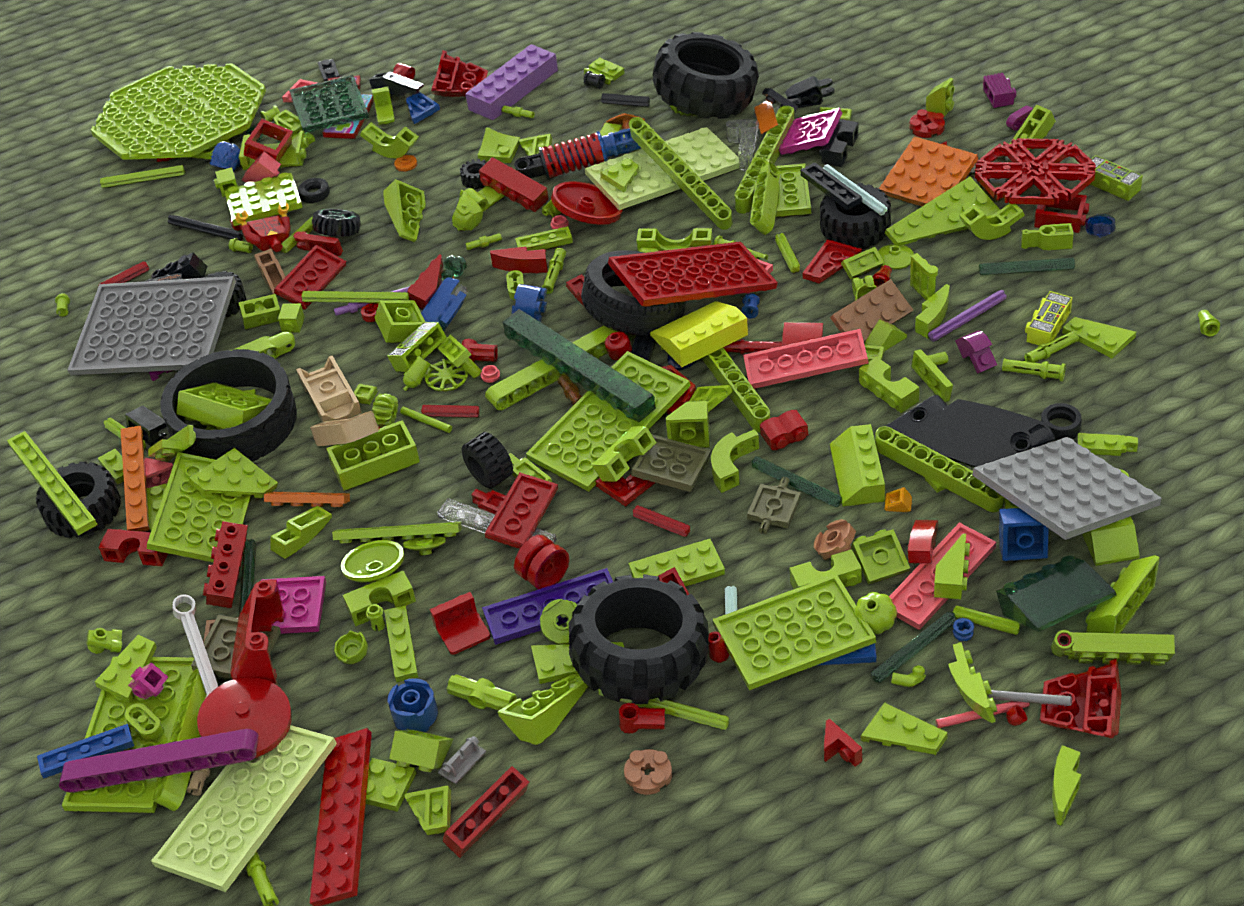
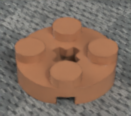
[814,519,856,560]
[624,749,672,795]

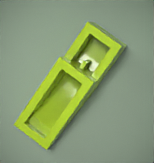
[915,284,950,339]
[270,506,332,559]
[1052,745,1081,826]

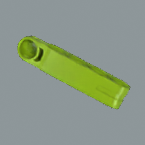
[750,161,780,235]
[230,331,296,359]

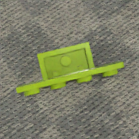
[148,425,196,462]

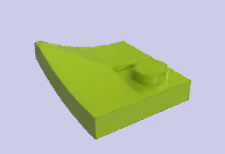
[477,127,520,163]

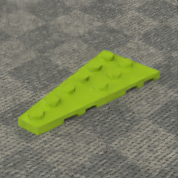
[885,176,1000,246]

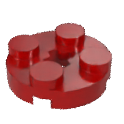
[910,109,945,138]

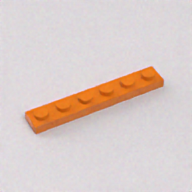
[121,426,150,532]

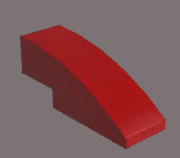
[490,246,548,273]
[908,520,938,564]

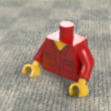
[235,203,291,252]

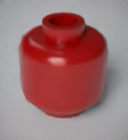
[604,332,632,360]

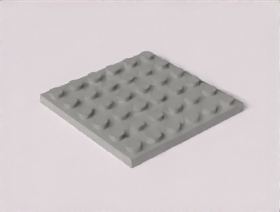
[972,437,1162,540]

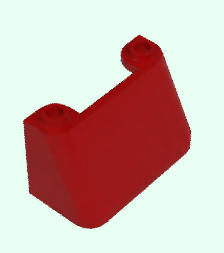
[230,579,285,684]

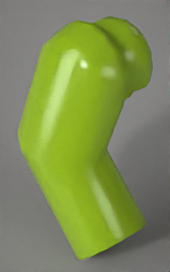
[891,666,926,687]

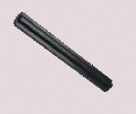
[167,215,243,241]

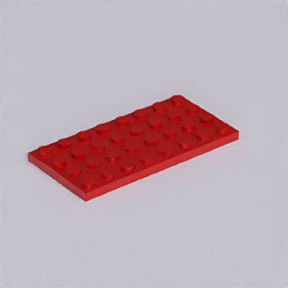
[608,242,778,307]

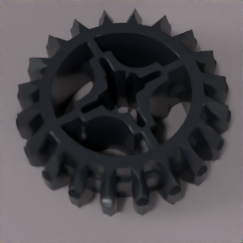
[312,208,361,237]

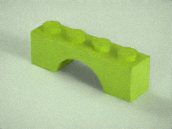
[636,228,713,252]

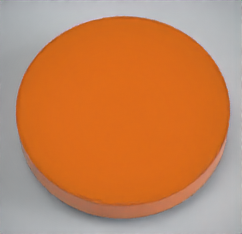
[394,155,417,172]

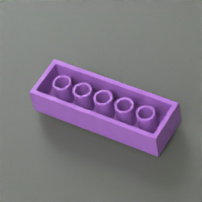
[465,44,558,120]

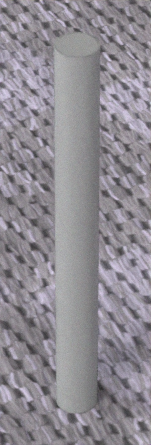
[988,690,1072,706]

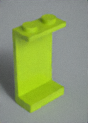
[239,131,309,170]

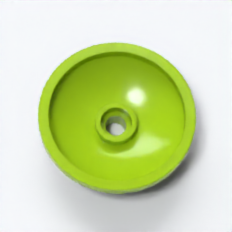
[341,540,405,583]

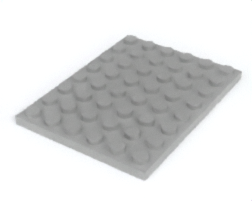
[67,276,236,375]

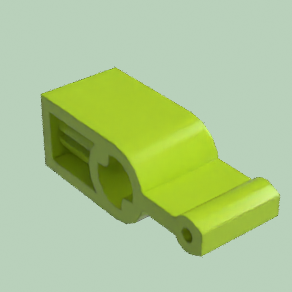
[1021,223,1074,250]

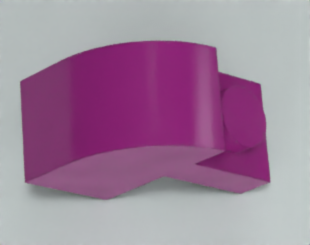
[955,330,997,374]

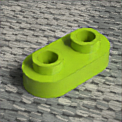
[124,703,162,740]

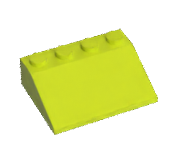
[650,301,748,367]

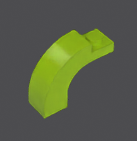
[360,122,419,159]
[959,204,1025,240]
[711,429,759,493]

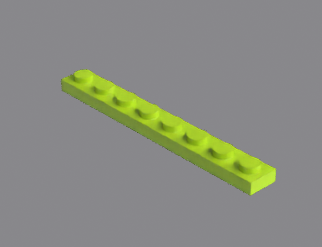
[7,431,97,536]

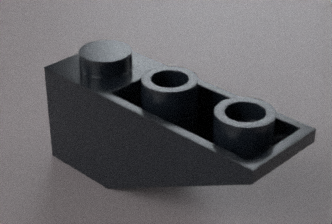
[369,72,424,97]
[151,252,208,279]

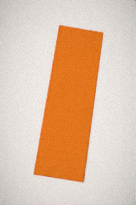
[754,101,778,134]

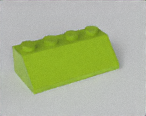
[830,424,885,507]
[1085,555,1160,633]

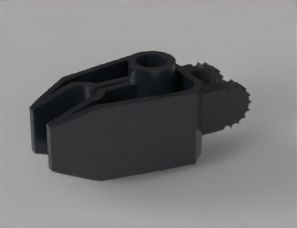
[785,76,835,108]

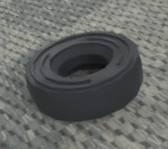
[298,178,330,203]

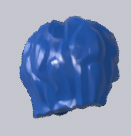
[210,142,240,172]

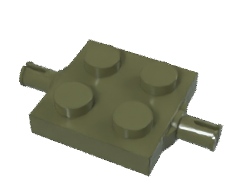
[747,477,801,534]

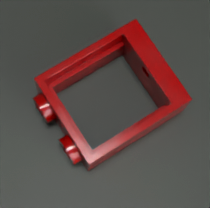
[243,119,293,162]
[1034,192,1090,233]

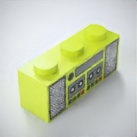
[1025,291,1072,345]

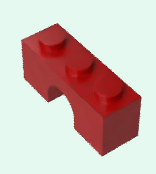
[98,529,169,567]

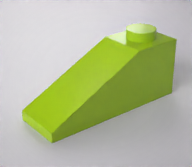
[1010,104,1056,150]

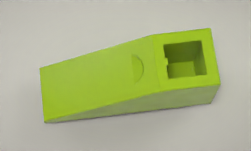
[934,534,970,599]

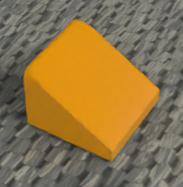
[884,487,912,512]

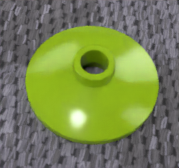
[878,244,914,270]
[403,536,446,555]

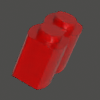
[760,410,808,450]

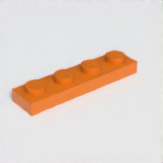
[264,492,350,507]

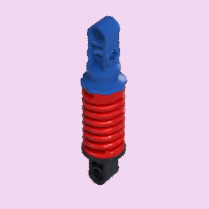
[514,129,641,180]

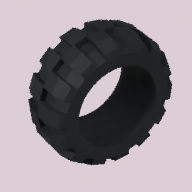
[569,574,709,704]

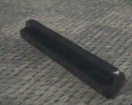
[601,93,650,107]

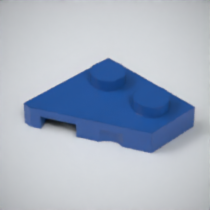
[406,92,440,124]

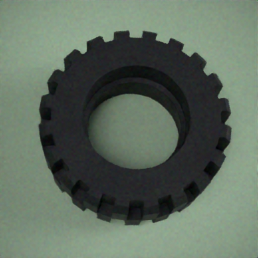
[820,183,891,248]
[36,462,121,538]

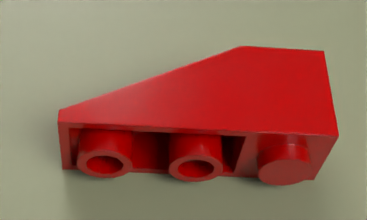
[407,254,443,310]

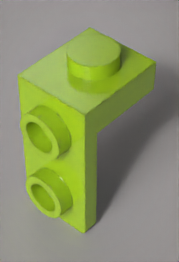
[372,87,395,125]

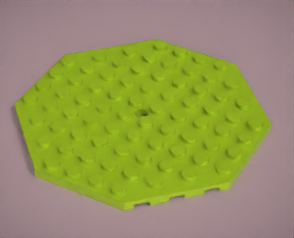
[91,63,266,160]

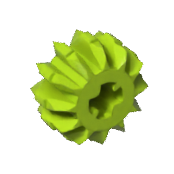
[372,393,398,427]

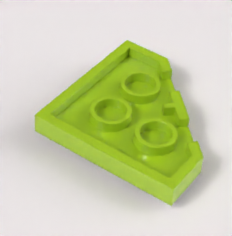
[189,448,278,498]

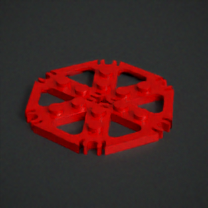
[975,138,1096,205]

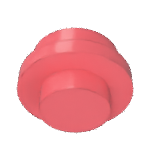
[551,215,569,229]
[481,365,500,383]

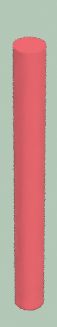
[936,701,1030,729]

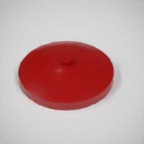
[551,181,623,225]
[197,677,292,758]

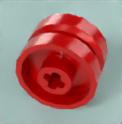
[514,535,570,590]

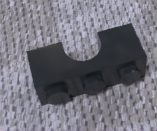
[819,119,859,167]

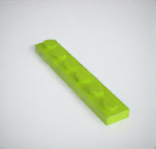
[332,522,462,543]

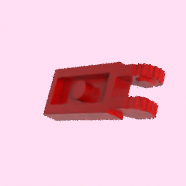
[293,231,343,256]

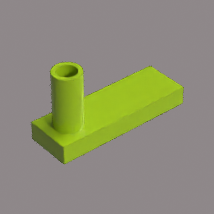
[437,334,482,378]
[911,349,953,402]

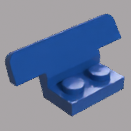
[421,278,466,331]

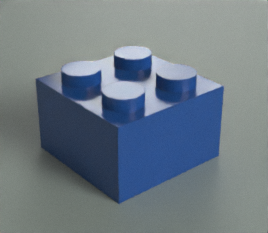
[999,508,1049,561]

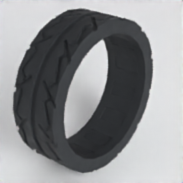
[161,349,297,462]

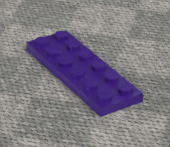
[482,568,613,645]

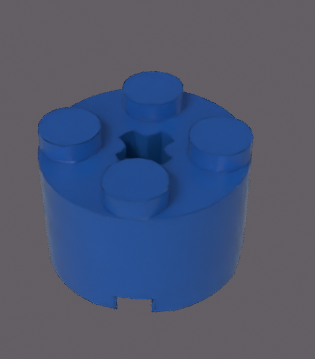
[512,284,547,326]
[388,678,438,732]

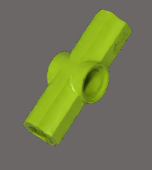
[447,674,517,710]

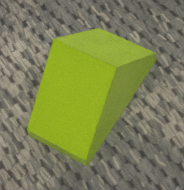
[864,319,907,352]

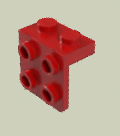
[430,592,491,655]

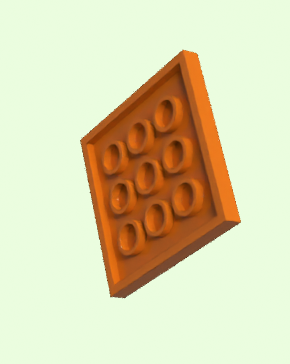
[879,136,978,206]

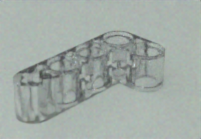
[726,119,760,171]

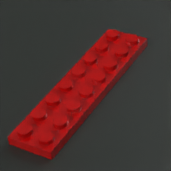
[309,728,372,906]

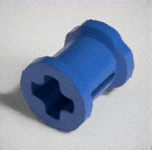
[741,293,760,319]

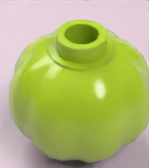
[854,592,897,634]

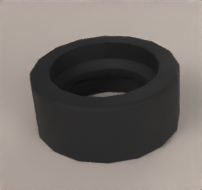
[1041,403,1082,441]

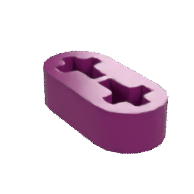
[1006,105,1034,131]

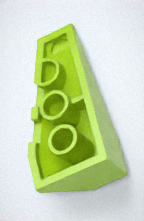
[383,179,426,242]
[498,674,588,745]

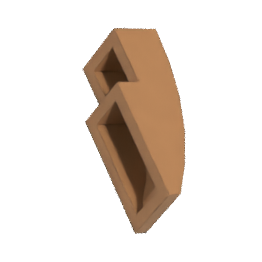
[254,249,285,295]

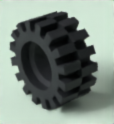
[460,159,488,189]

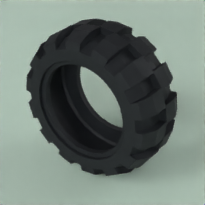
[653,32,759,119]

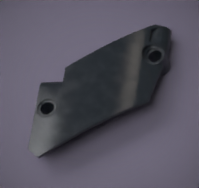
[886,395,1055,468]

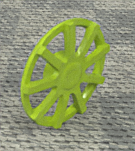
[425,359,468,391]

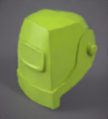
[452,190,483,231]

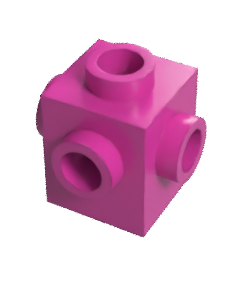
[128,663,168,700]

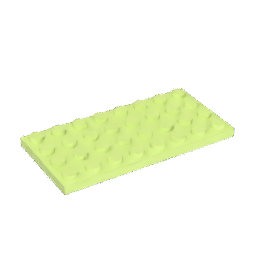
[585,127,743,210]
[151,725,337,892]

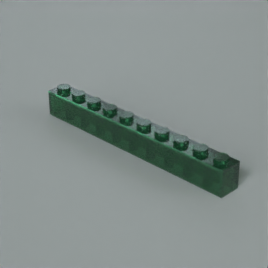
[502,309,656,422]

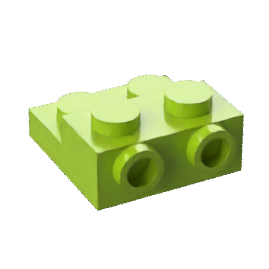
[851,529,910,584]

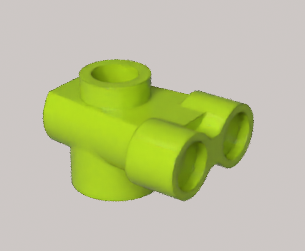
[86,628,122,654]

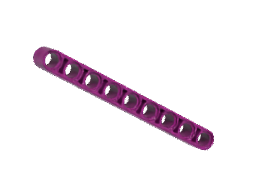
[59,729,259,793]

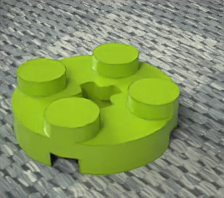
[540,599,577,644]

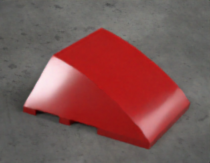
[431,50,488,97]
[1040,659,1121,738]

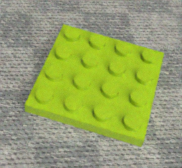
[224,173,303,226]

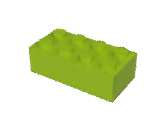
[326,420,420,491]

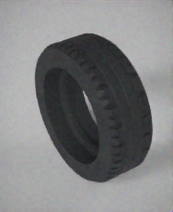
[581,250,687,335]

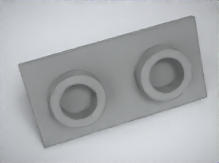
[438,736,486,784]

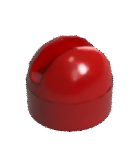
[1006,704,1027,726]

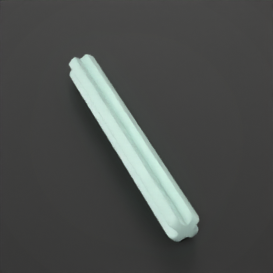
[823,164,887,215]

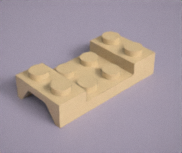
[296,356,362,422]

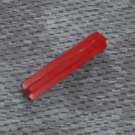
[98,261,149,286]
[421,405,480,418]
[633,505,690,537]

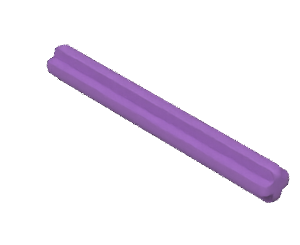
[928,290,1006,342]

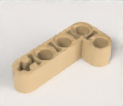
[310,411,379,446]

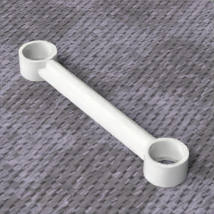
[172,595,218,697]

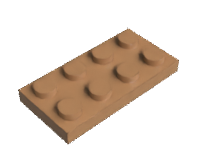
[830,279,913,342]

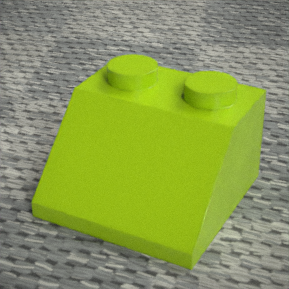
[375,300,425,343]
[666,401,710,448]
[1082,516,1140,566]
[389,729,453,772]

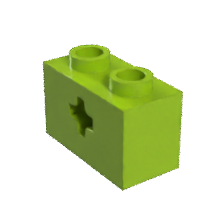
[238,294,280,329]

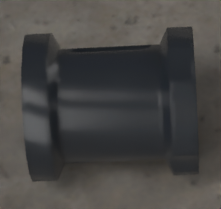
[584,71,605,89]

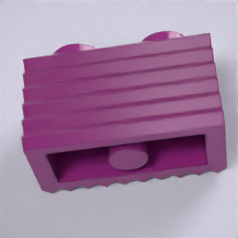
[983,72,1016,108]

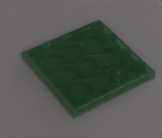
[289,75,369,133]

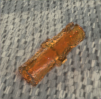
[558,375,582,405]

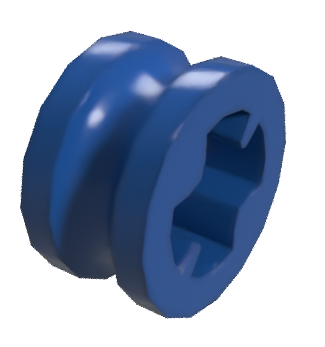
[953,618,974,641]

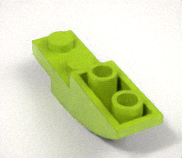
[948,642,997,723]

